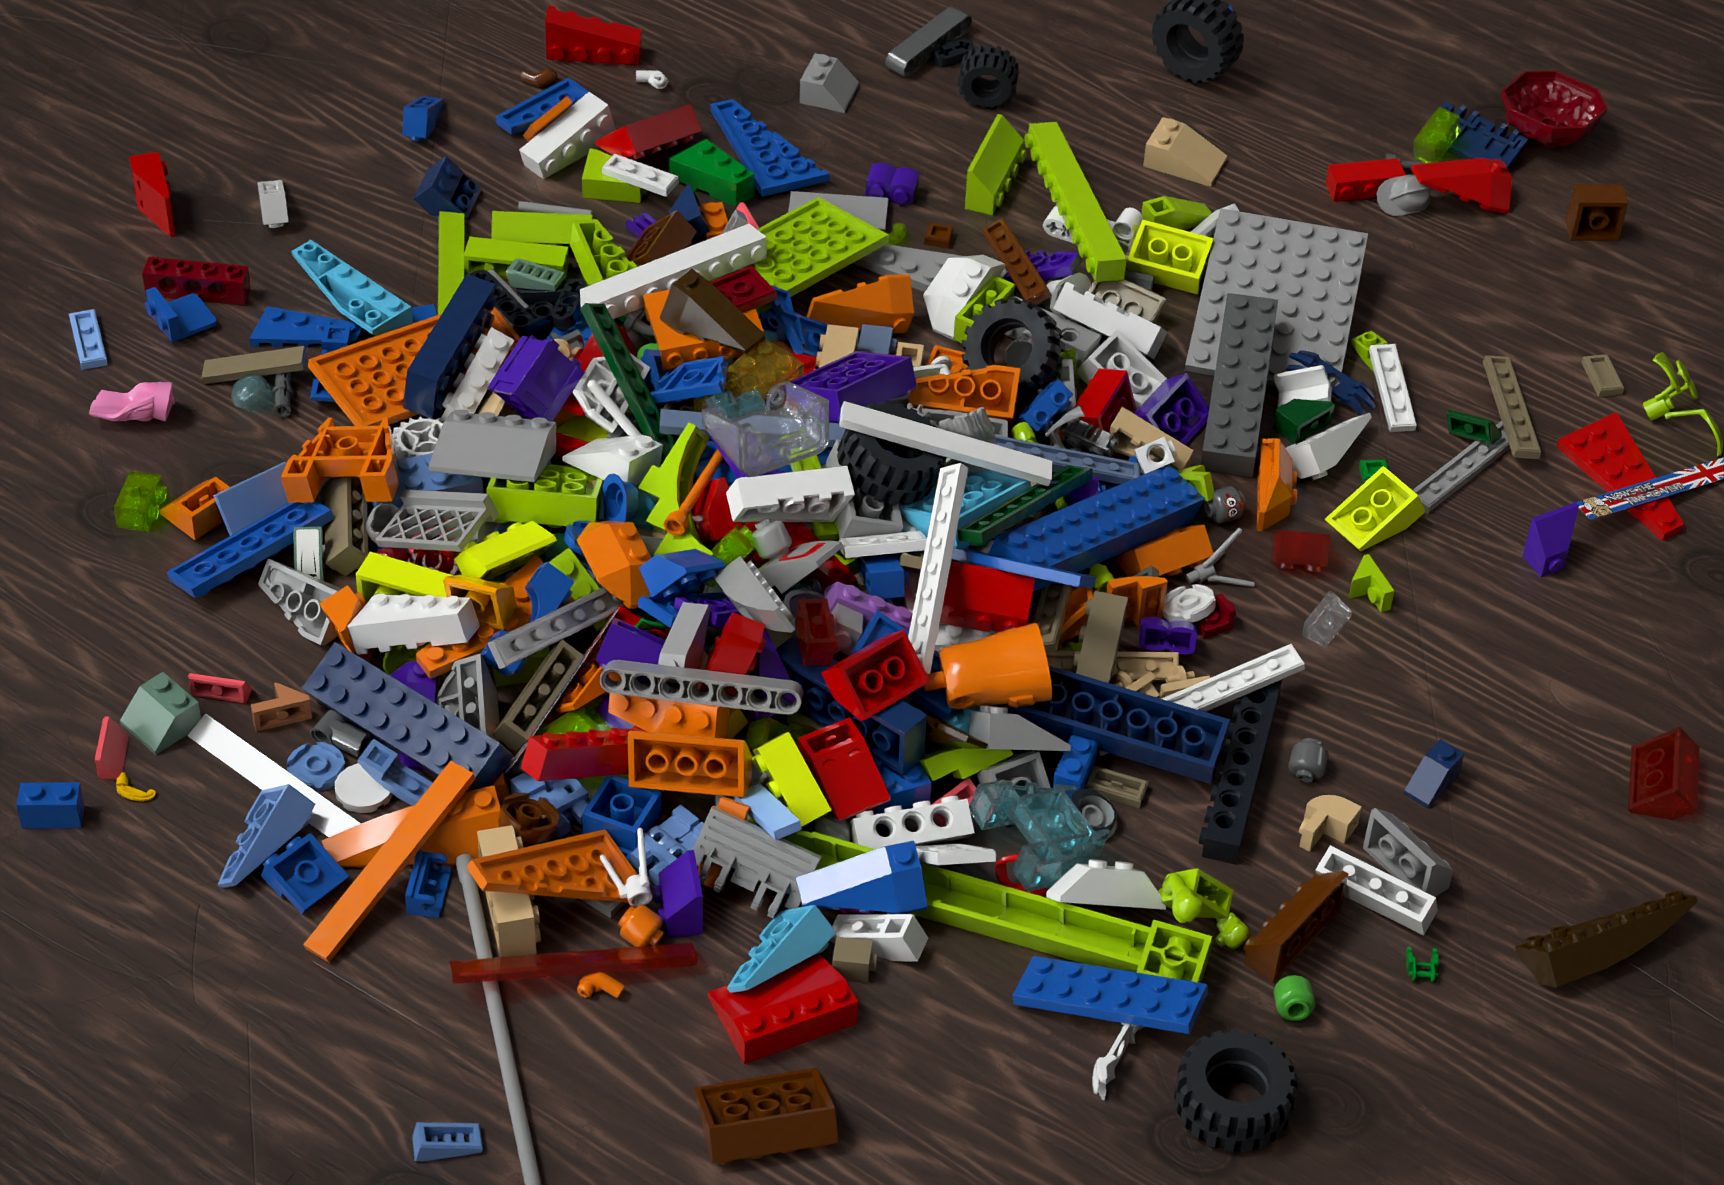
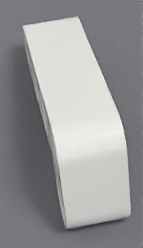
[1043,205,1143,258]

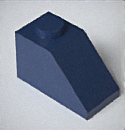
[669,185,710,240]
[1404,739,1465,808]

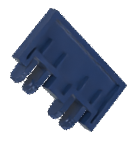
[1421,102,1528,170]

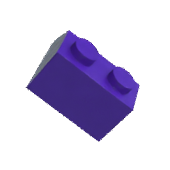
[653,850,703,938]

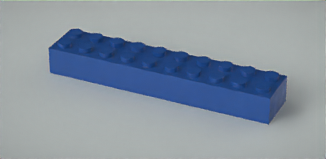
[988,465,1206,592]

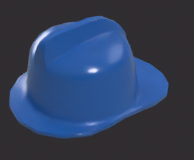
[602,473,640,522]

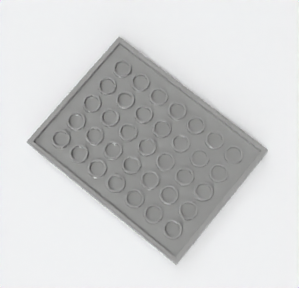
[1185,208,1368,398]

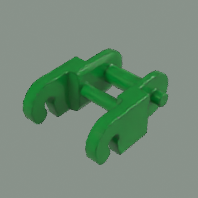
[1406,947,1439,982]

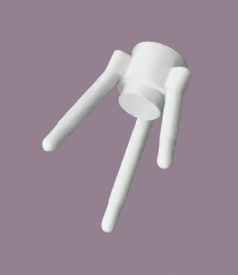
[600,828,652,907]

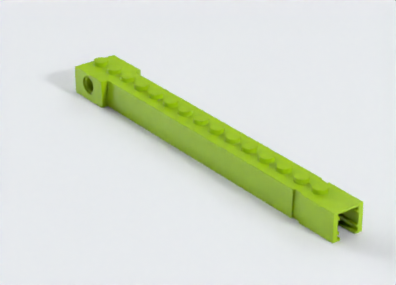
[748,817,1212,983]

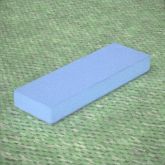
[69,309,108,370]
[734,783,802,840]

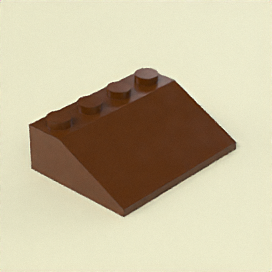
[694,1068,838,1164]

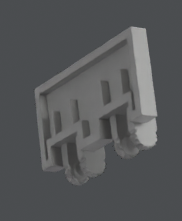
[693,805,822,918]

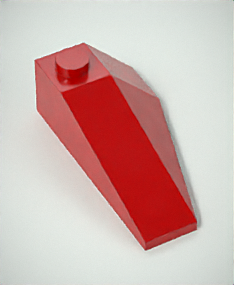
[1411,158,1512,214]

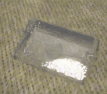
[1302,591,1352,647]

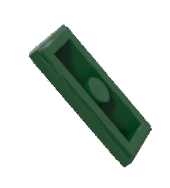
[1446,409,1502,445]

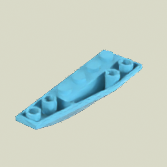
[292,240,413,336]

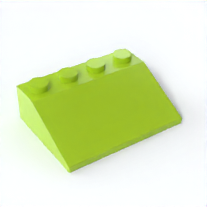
[487,464,604,528]

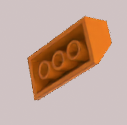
[628,730,752,797]

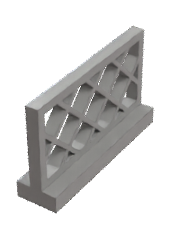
[375,490,500,552]

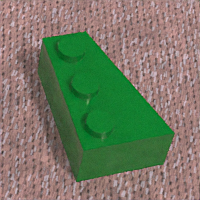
[669,139,754,207]

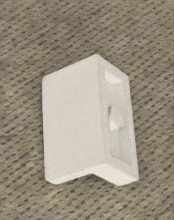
[1274,365,1332,407]

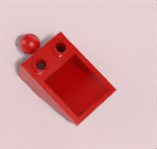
[129,152,175,237]

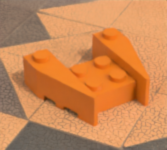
[281,417,399,503]

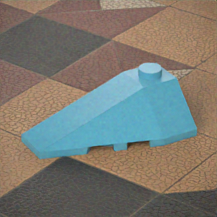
[727,905,836,993]

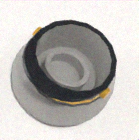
[1065,789,1117,842]

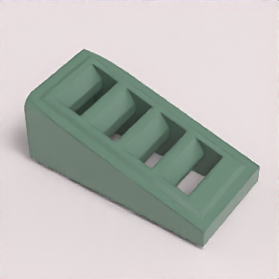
[506,259,565,291]

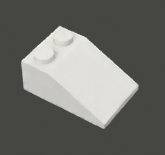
[1075,329,1167,409]
[562,435,663,486]

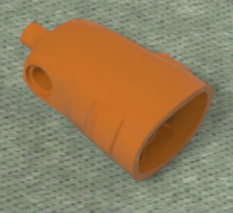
[923,623,1052,709]

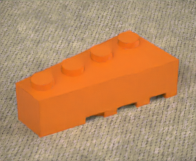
[608,678,730,739]

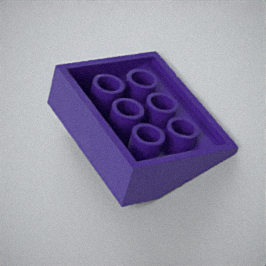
[782,351,917,423]

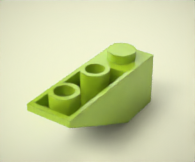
[1141,196,1212,230]

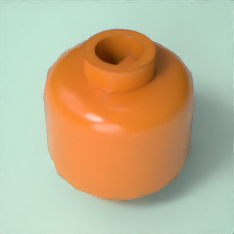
[618,905,665,950]

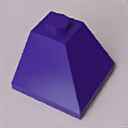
[1522,502,1579,577]

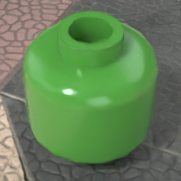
[1273,975,1316,1021]

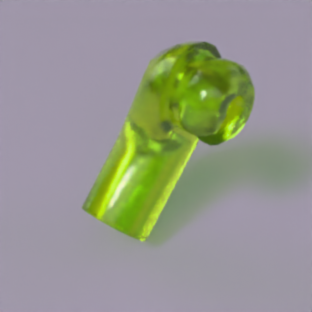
[887,223,907,245]

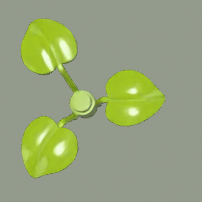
[1643,352,1723,457]

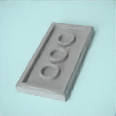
[788,191,888,232]

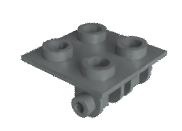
[1061,418,1119,458]

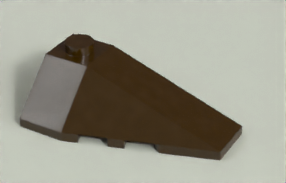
[660,269,766,354]

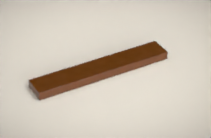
[982,218,1052,305]

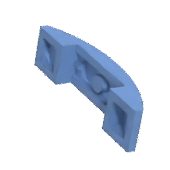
[357,739,432,806]

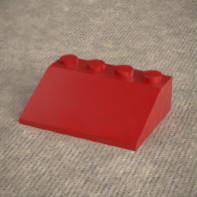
[707,954,858,1064]

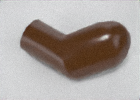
[521,68,557,88]

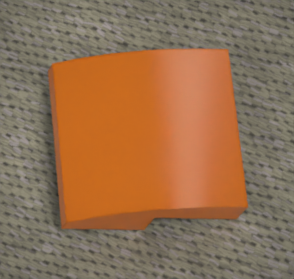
[1106,576,1168,627]

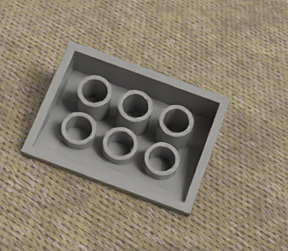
[429,410,556,482]

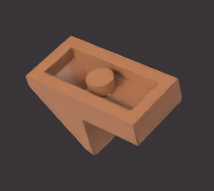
[251,683,312,732]

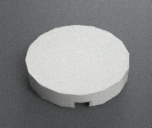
[1163,584,1216,623]
[335,763,393,813]

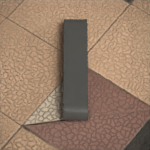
[885,6,972,77]

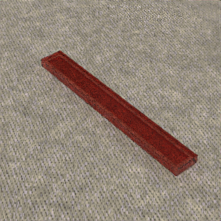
[449,943,697,984]

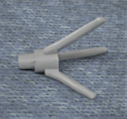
[1186,528,1255,587]

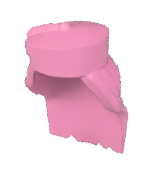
[89,382,175,422]

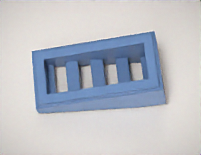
[412,1122,483,1161]

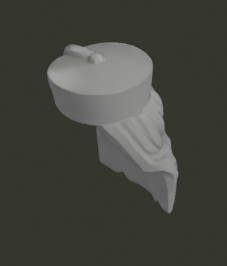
[939,407,996,472]

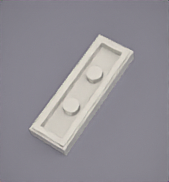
[602,154,678,197]

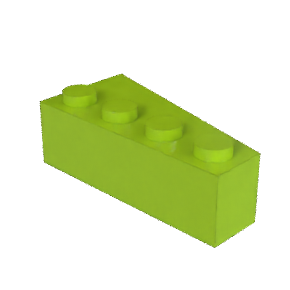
[570,219,638,286]

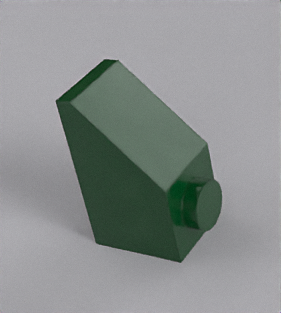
[1273,399,1335,444]

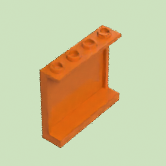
[643,290,765,371]

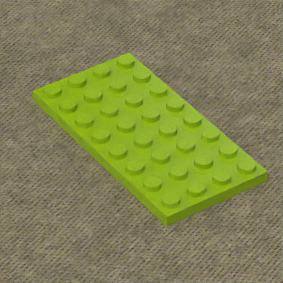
[710,197,889,315]

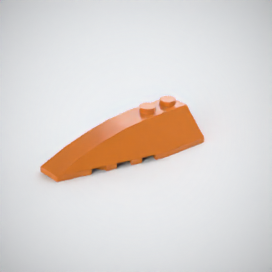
[322,785,500,869]

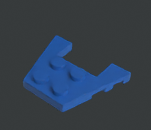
[770,285,828,357]

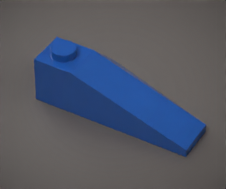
[796,840,927,914]

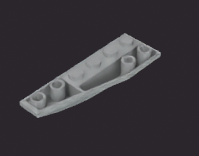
[714,556,795,633]

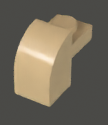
[1299,795,1362,852]

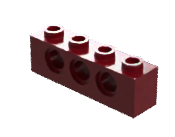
[142,257,251,306]

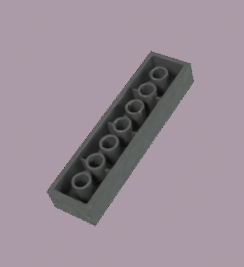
[1201,293,1278,478]

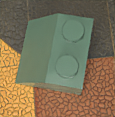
[120,672,201,755]

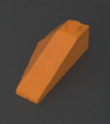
[806,274,914,334]

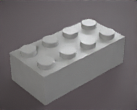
[826,439,903,538]

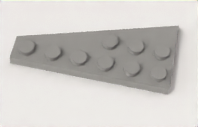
[852,244,1008,292]

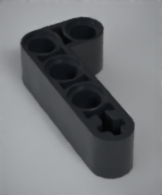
[470,270,554,340]

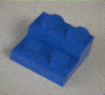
[1014,380,1074,433]
[261,833,349,915]

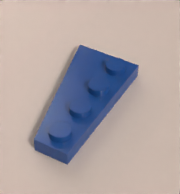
[496,78,589,135]
[249,306,365,348]

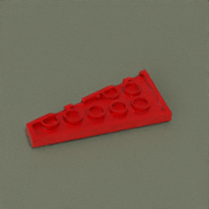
[1556,412,1684,541]

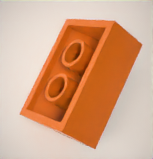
[1116,525,1213,577]

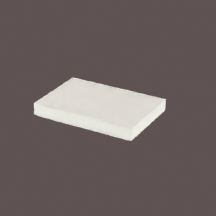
[839,531,927,558]

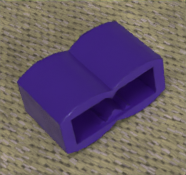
[865,163,920,205]
[1138,617,1197,654]

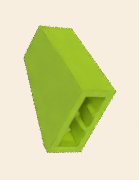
[582,148,647,203]

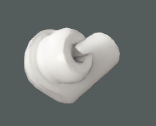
[636,70,668,89]

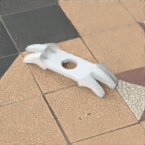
[1092,1023,1144,1101]

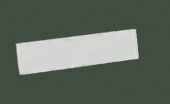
[1369,344,1417,432]

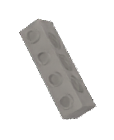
[1004,296,1101,368]

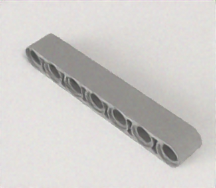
[600,660,804,714]

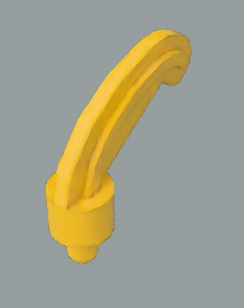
[116,772,156,802]

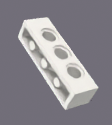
[849,796,974,849]

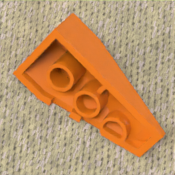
[909,365,1021,427]
[555,635,621,714]

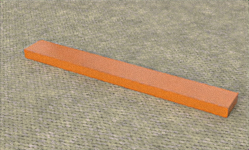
[303,761,476,963]

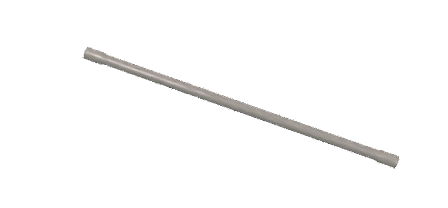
[455,854,542,1185]

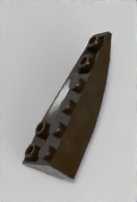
[1515,891,1698,988]

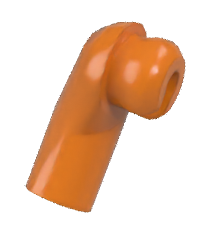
[577,972,625,998]

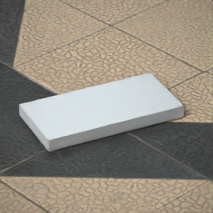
[916,843,996,865]

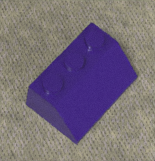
[1133,372,1209,445]

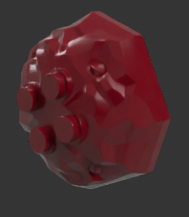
[1501,71,1608,148]

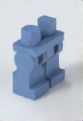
[510,772,589,838]
[630,805,704,885]

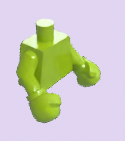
[1158,869,1250,950]

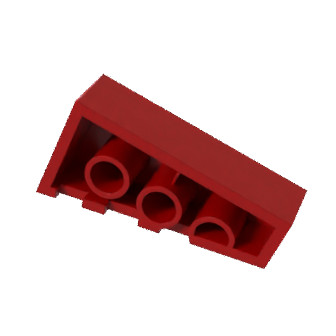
[545,5,642,65]

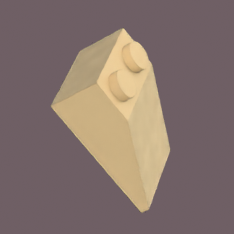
[1143,117,1227,187]

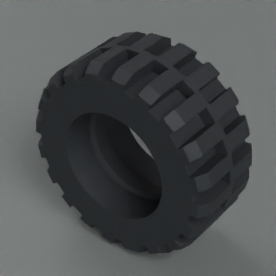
[1152,0,1244,83]
[961,298,1065,401]
[837,402,947,505]
[1174,1029,1298,1152]

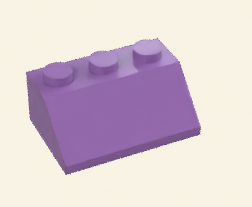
[822,582,913,633]

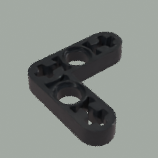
[516,279,587,329]

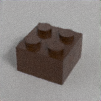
[1566,184,1628,241]

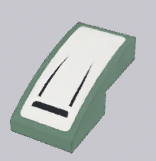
[294,527,324,581]

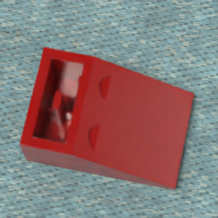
[798,717,891,822]

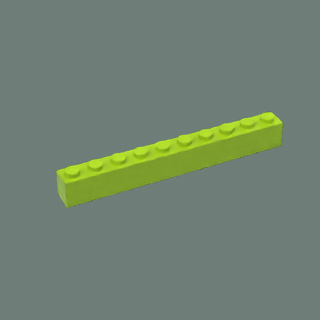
[1024,122,1127,282]

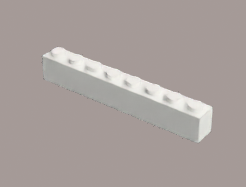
[580,224,767,319]

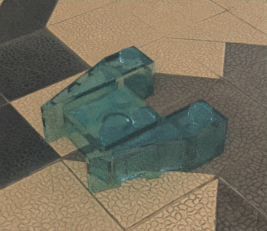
[969,780,1110,892]

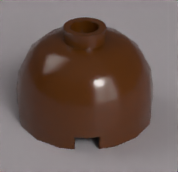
[498,793,559,848]

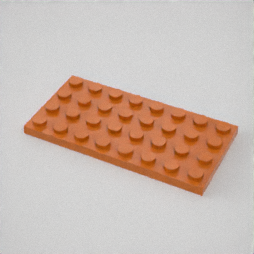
[308,307,520,426]

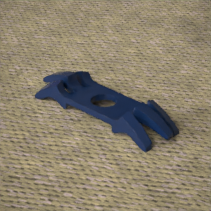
[1286,350,1376,416]

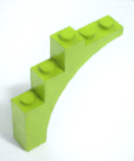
[638,422,728,588]

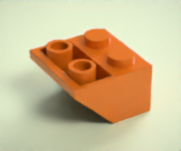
[159,477,230,540]

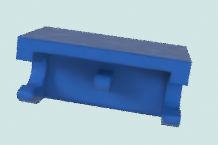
[405,849,452,918]

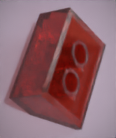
[1628,727,1700,820]

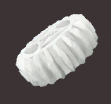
[392,416,444,460]

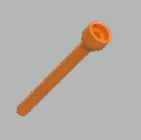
[664,449,724,536]

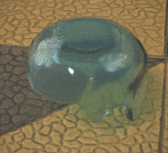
[231,375,274,412]

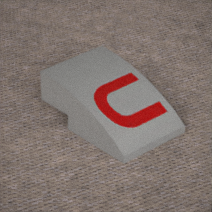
[758,541,844,594]

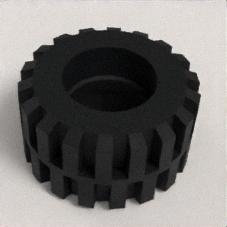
[958,45,1019,109]

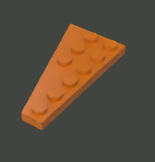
[416,555,574,679]
[466,829,653,904]

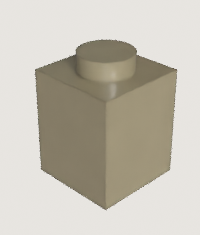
[832,936,877,983]

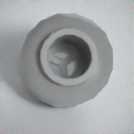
[751,518,792,561]

